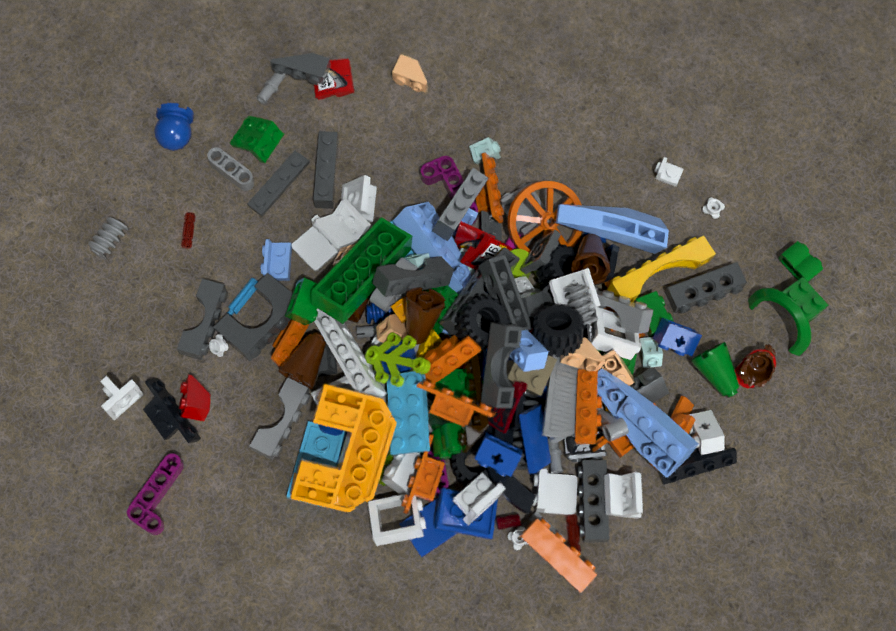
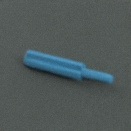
[226,278,258,316]

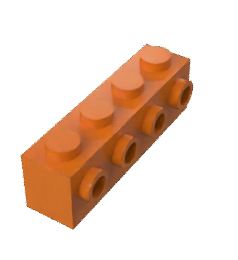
[519,518,597,593]

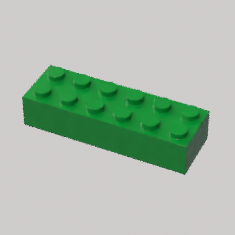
[311,217,413,324]

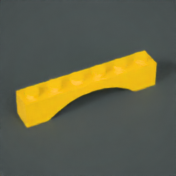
[607,235,716,302]

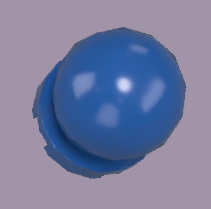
[154,103,194,151]

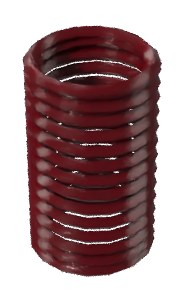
[496,513,521,530]

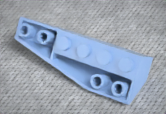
[393,202,472,294]
[556,204,669,254]
[597,368,699,478]

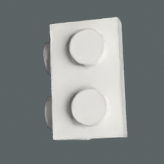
[314,199,371,249]
[292,215,340,271]
[549,268,600,310]
[533,469,577,515]

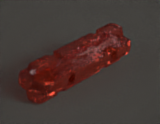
[181,212,196,249]
[566,514,581,553]

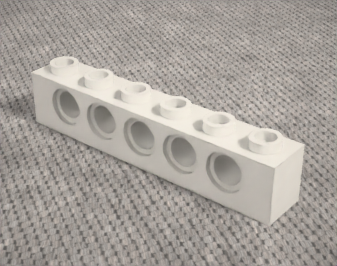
[314,309,387,398]

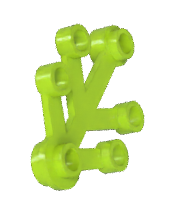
[365,332,431,387]

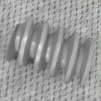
[88,217,129,260]
[564,284,598,325]

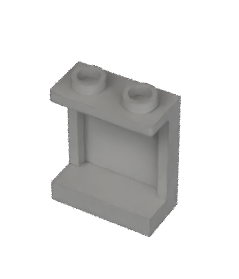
[500,182,551,238]

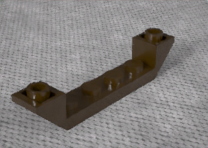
[457,337,489,453]

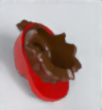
[735,344,776,389]

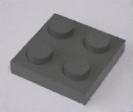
[520,230,561,274]

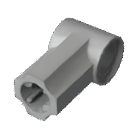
[598,409,629,442]

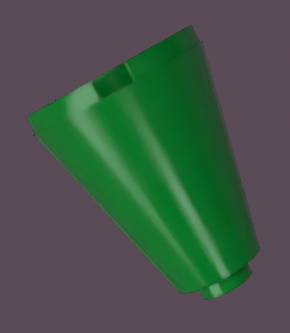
[691,342,740,398]

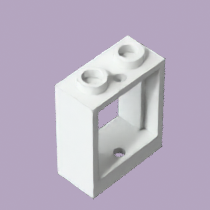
[587,307,641,360]
[368,493,426,546]

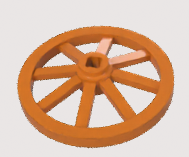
[508,181,582,253]

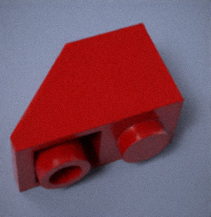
[179,375,211,421]

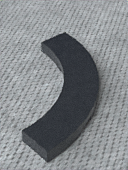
[481,425,537,515]

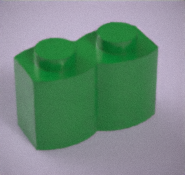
[778,241,823,282]
[431,423,463,460]

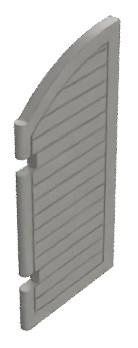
[542,355,579,438]

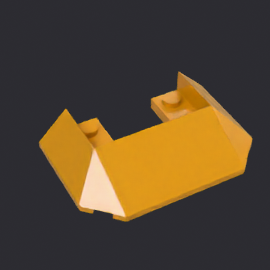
[290,383,397,512]

